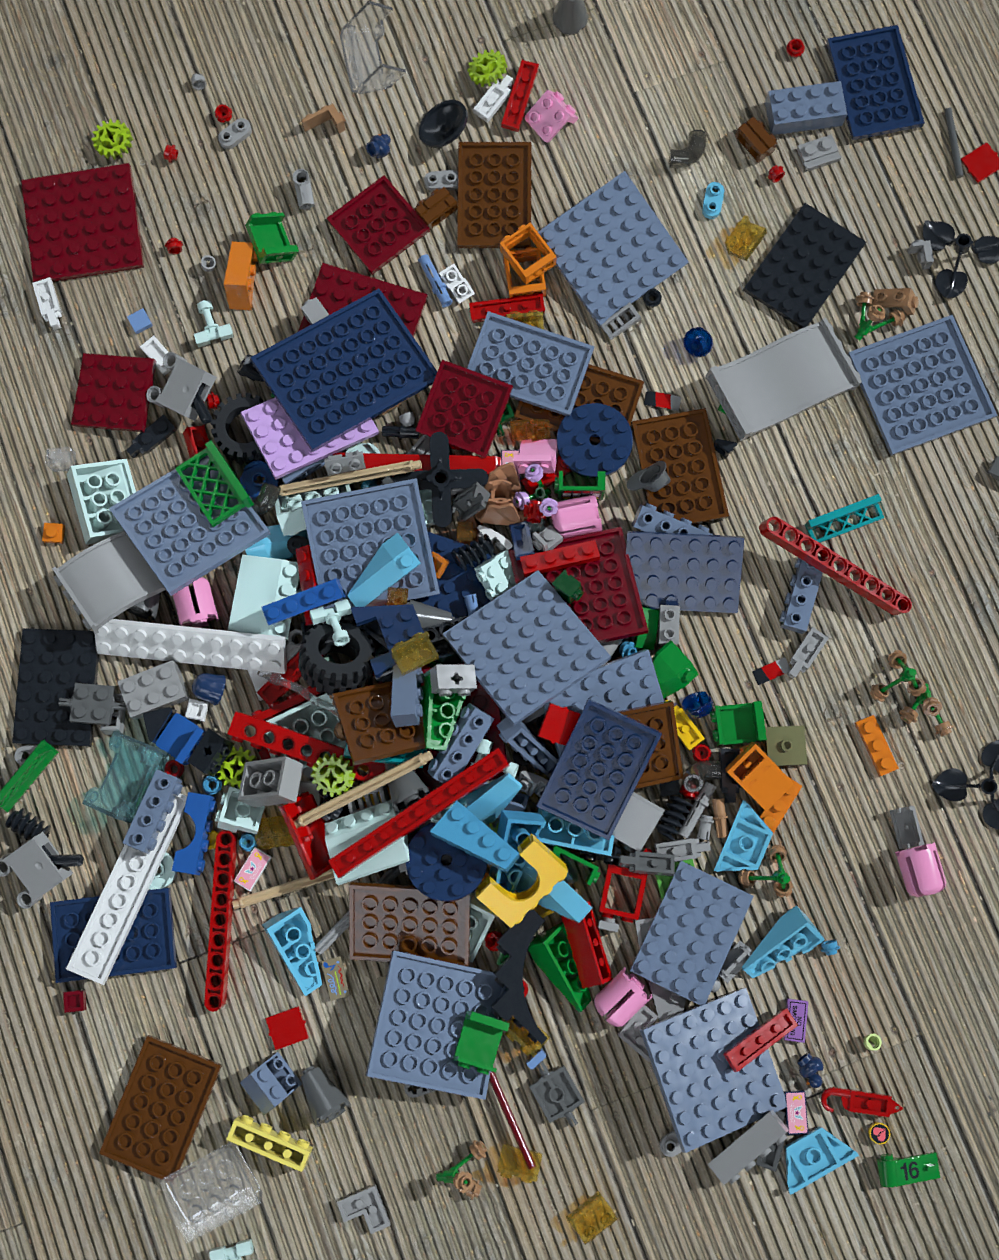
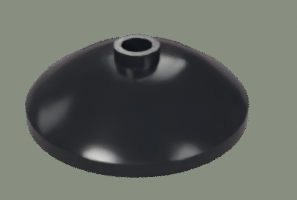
[418,100,468,148]

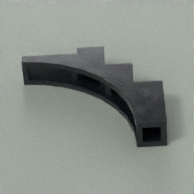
[491,909,548,1044]

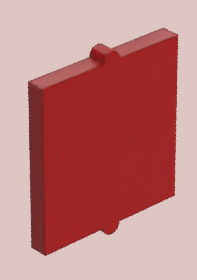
[961,142,999,183]
[537,703,580,746]
[265,1006,309,1050]

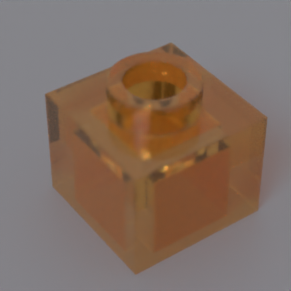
[457,522,477,545]

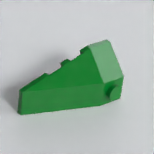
[652,640,699,699]
[422,670,466,751]
[528,922,592,1012]

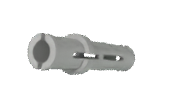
[678,781,717,839]

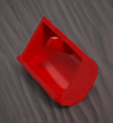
[278,791,332,880]

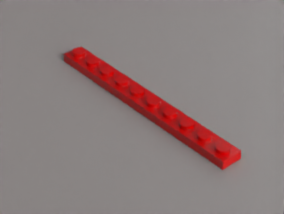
[328,748,510,878]

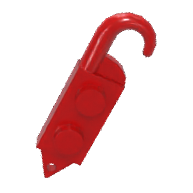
[821,1087,903,1118]

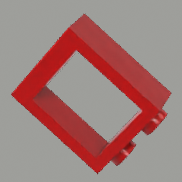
[598,864,648,923]

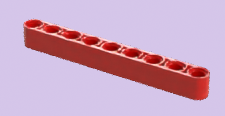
[332,453,501,478]
[759,517,912,615]
[204,830,238,1012]

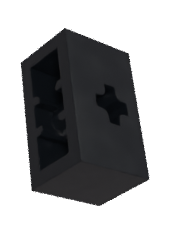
[187,728,235,777]

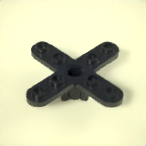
[393,432,489,528]

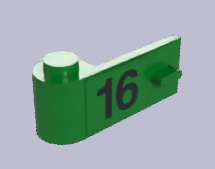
[877,1152,940,1187]

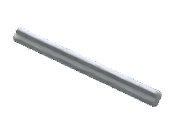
[315,865,401,955]

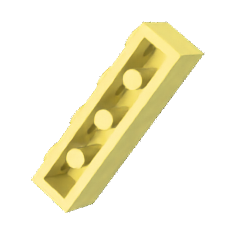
[226,1115,313,1172]

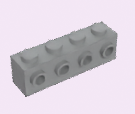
[708,1110,789,1185]

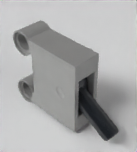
[146,352,216,424]
[0,832,84,909]

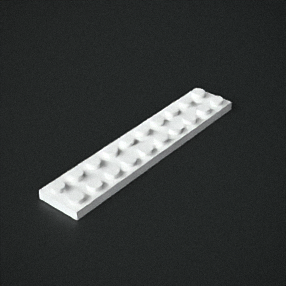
[94,619,287,674]
[66,793,187,985]

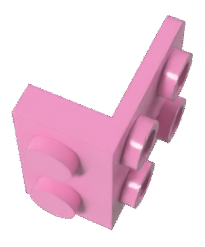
[525,90,579,143]
[513,439,558,474]

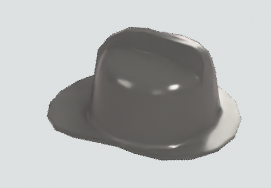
[626,461,671,492]

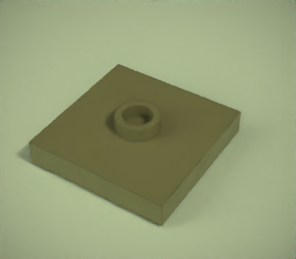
[765,725,807,766]

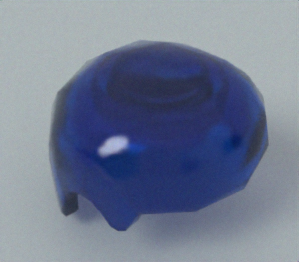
[683,327,714,358]
[682,691,714,718]

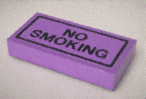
[783,998,808,1043]

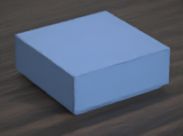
[127,308,153,334]
[526,1048,546,1070]

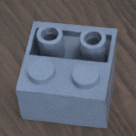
[240,1052,302,1115]

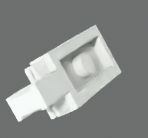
[473,75,513,123]
[32,277,62,330]

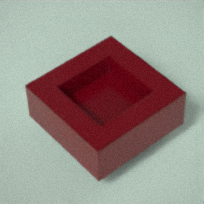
[63,990,87,1013]

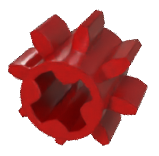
[523,500,546,524]

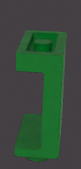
[245,212,299,264]
[710,701,767,746]

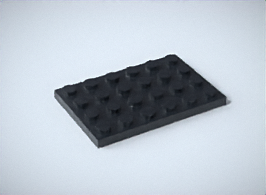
[743,203,867,329]
[12,628,99,747]

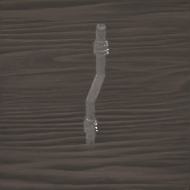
[257,670,338,717]

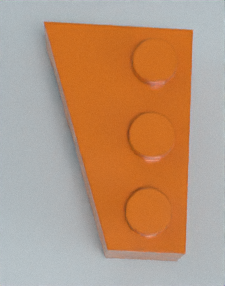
[224,241,258,310]

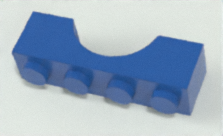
[261,579,345,625]
[172,792,217,876]

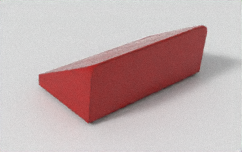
[183,425,209,458]

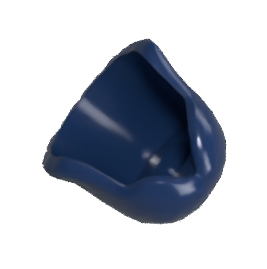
[192,673,226,706]

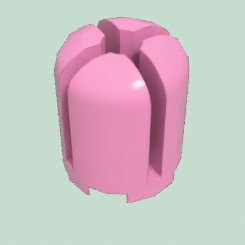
[551,495,602,539]
[173,577,219,628]
[895,843,947,897]
[594,967,652,1027]

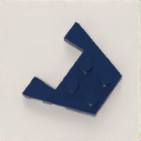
[351,604,427,678]

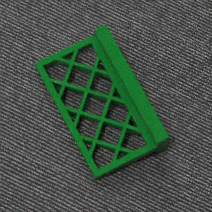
[175,440,254,527]
[0,740,59,813]

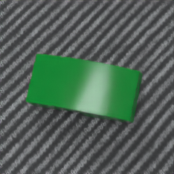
[634,607,659,650]

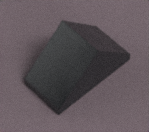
[143,707,177,744]

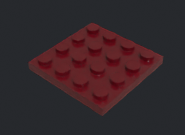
[327,175,430,275]
[71,353,157,433]
[415,360,513,457]

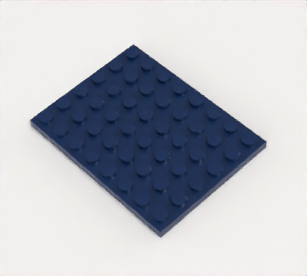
[250,289,437,452]

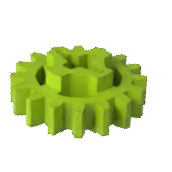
[467,49,507,87]
[92,119,133,160]
[217,746,256,789]
[311,753,355,797]

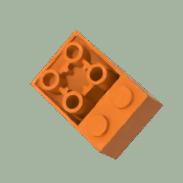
[724,742,794,812]

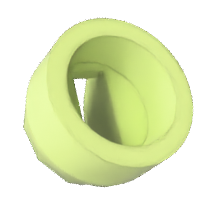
[863,1034,882,1051]

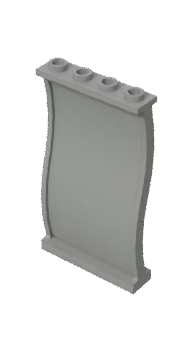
[705,318,862,441]
[52,531,166,634]

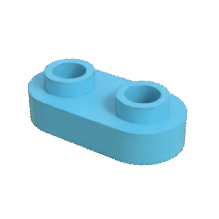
[702,182,724,219]

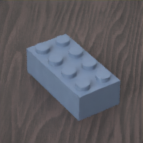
[765,81,847,135]

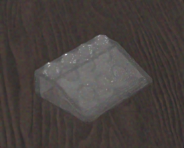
[160,1142,263,1243]

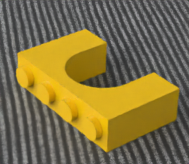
[475,833,568,928]

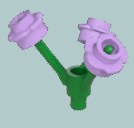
[513,464,558,517]

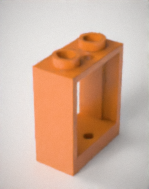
[500,222,557,285]
[503,247,546,298]

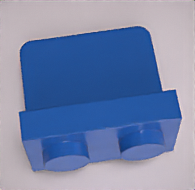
[156,713,206,766]

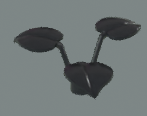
[923,220,999,299]
[932,740,999,830]

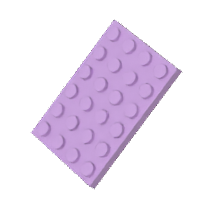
[241,398,379,480]

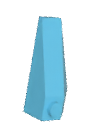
[245,524,308,560]
[347,533,421,607]
[458,773,522,825]
[537,807,615,856]
[515,862,592,923]
[742,905,825,978]
[262,907,322,996]

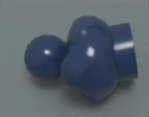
[366,134,391,158]
[796,1052,824,1088]

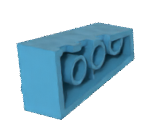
[430,801,520,873]
[489,810,546,893]

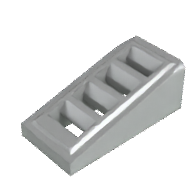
[601,302,642,340]
[100,694,125,735]
[348,785,390,814]

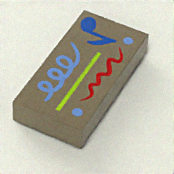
[321,956,351,1001]

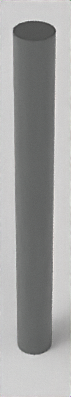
[944,108,964,178]

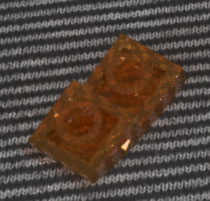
[510,419,551,442]
[385,587,408,606]

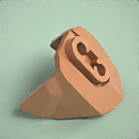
[474,462,527,526]

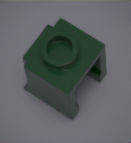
[552,570,584,605]

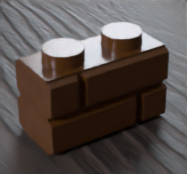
[735,117,777,163]
[415,187,458,230]

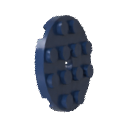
[557,403,633,478]
[406,822,487,902]

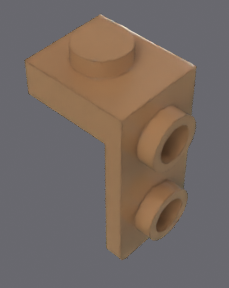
[301,104,346,133]
[872,288,918,315]

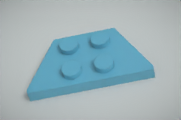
[714,800,773,872]
[785,1126,859,1195]

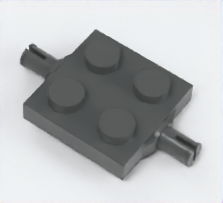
[59,683,127,726]
[529,1061,585,1127]

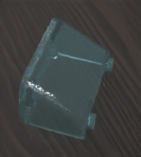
[82,731,169,823]

